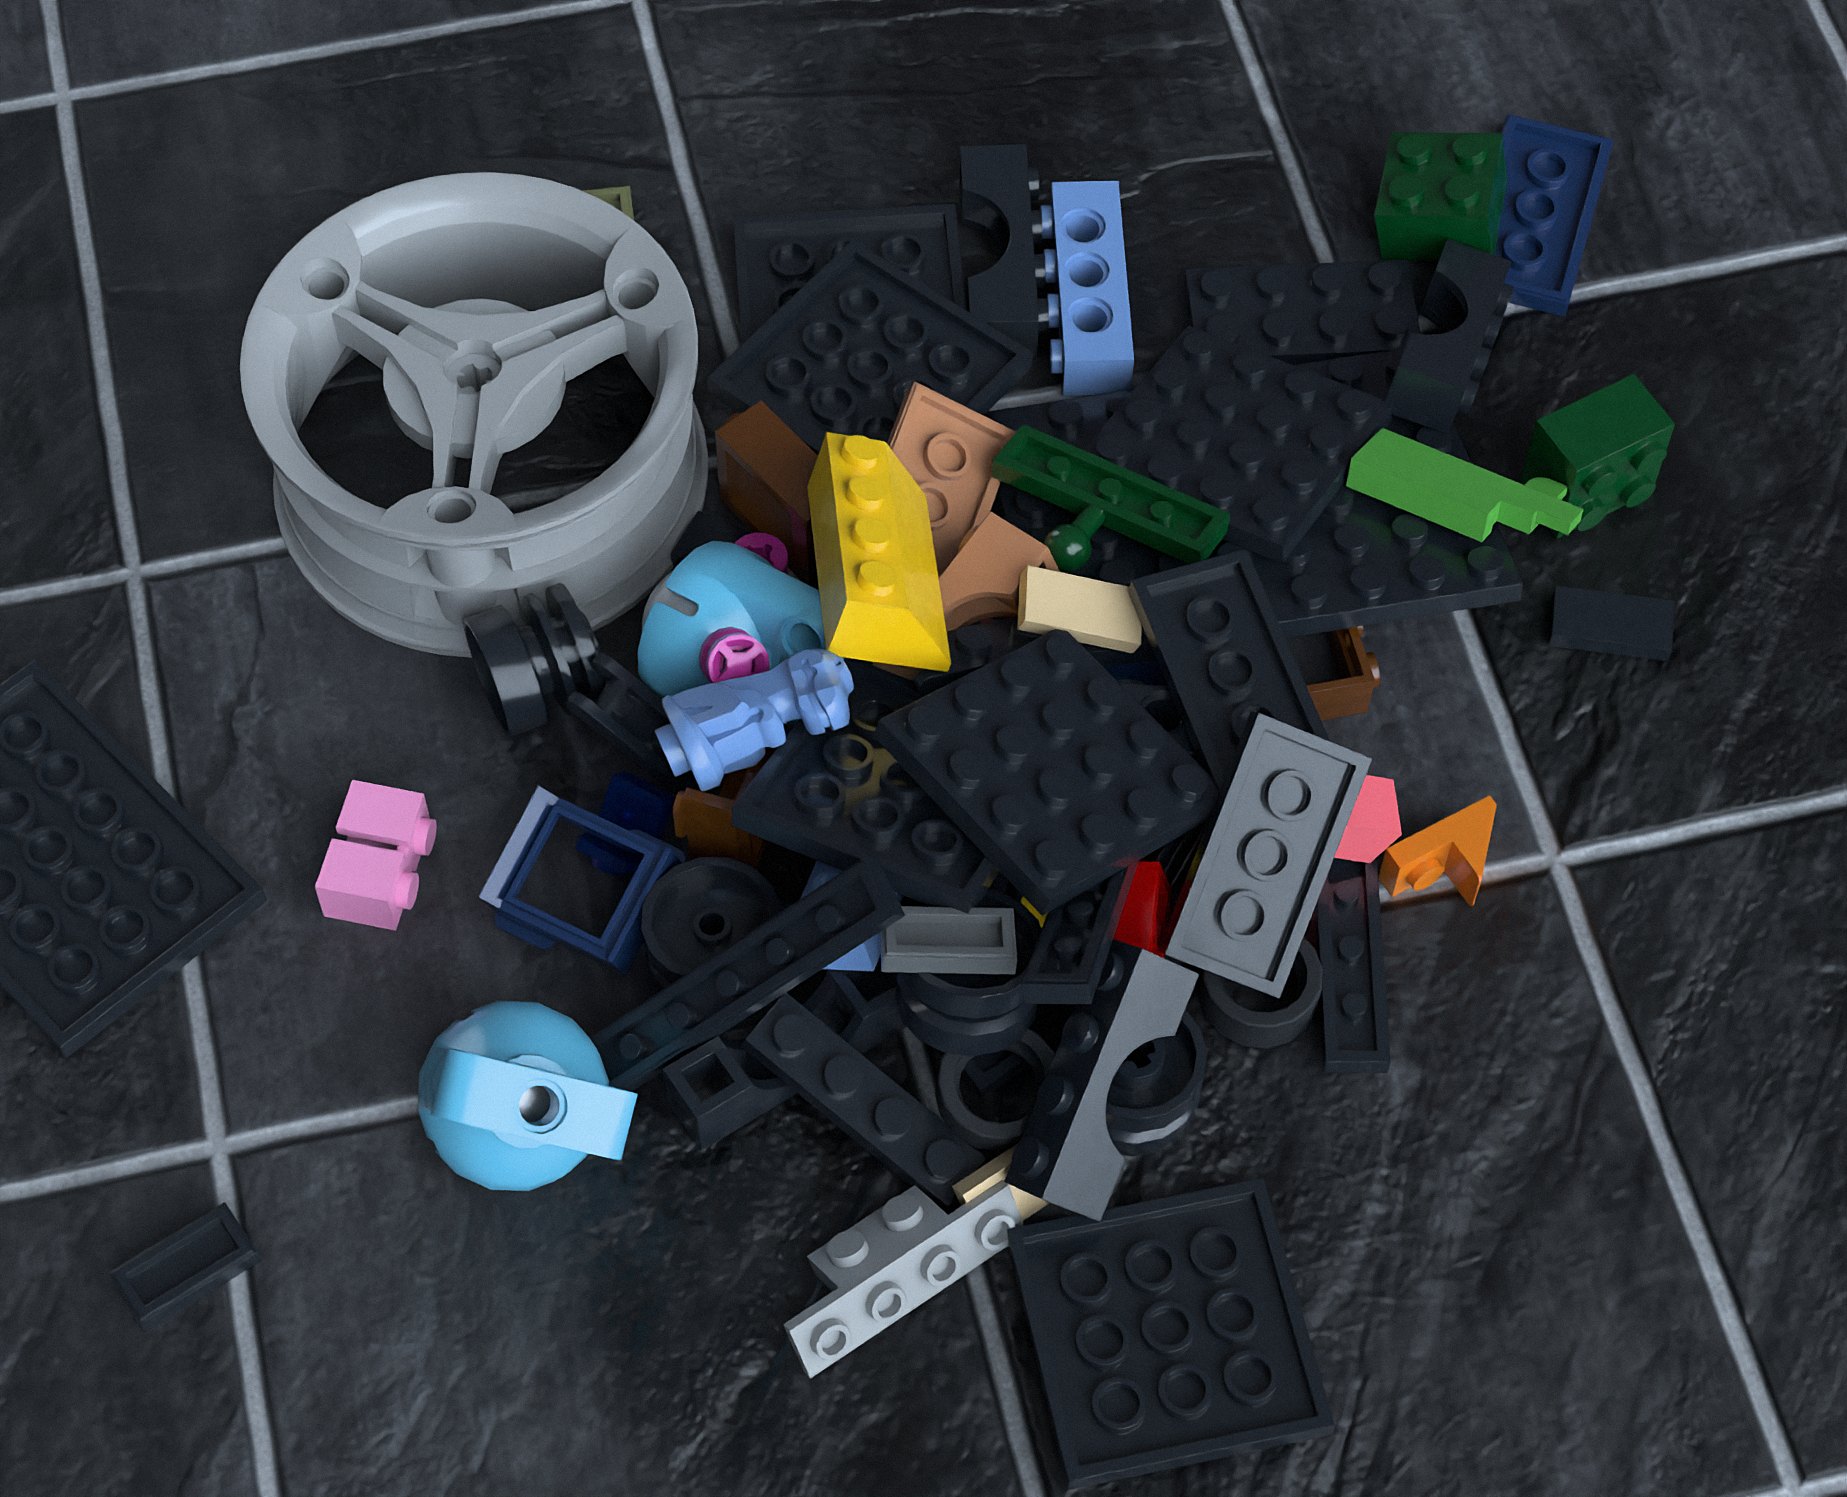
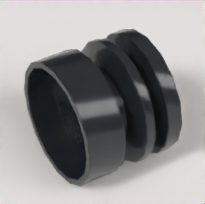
[463,582,606,738]

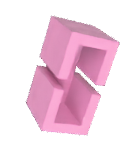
[315,780,437,931]

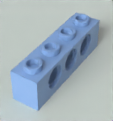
[1040,181,1134,396]

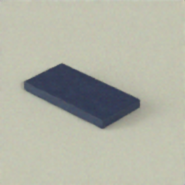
[1494,114,1614,317]

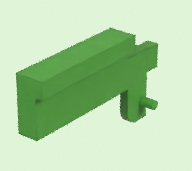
[1346,428,1583,542]

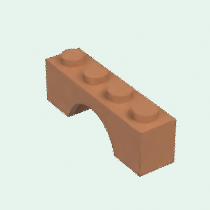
[872,512,1060,681]

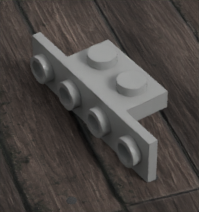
[783,1180,1024,1378]

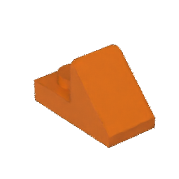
[1378,795,1497,906]

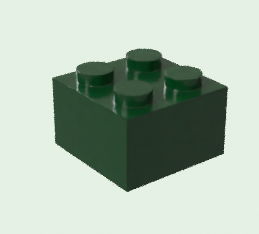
[1374,132,1508,262]
[1519,374,1675,538]

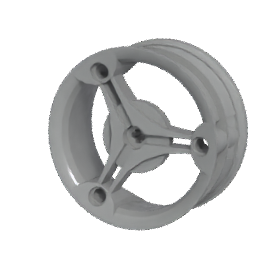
[240,172,708,658]

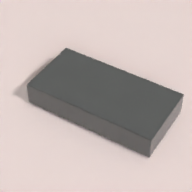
[880,906,1017,975]

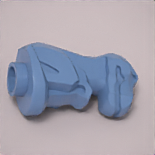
[654,648,854,792]

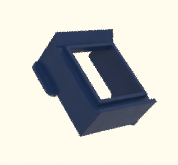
[478,785,687,976]

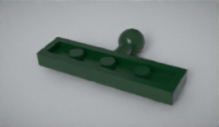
[992,424,1230,572]

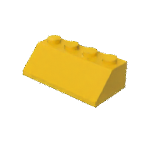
[807,432,951,672]

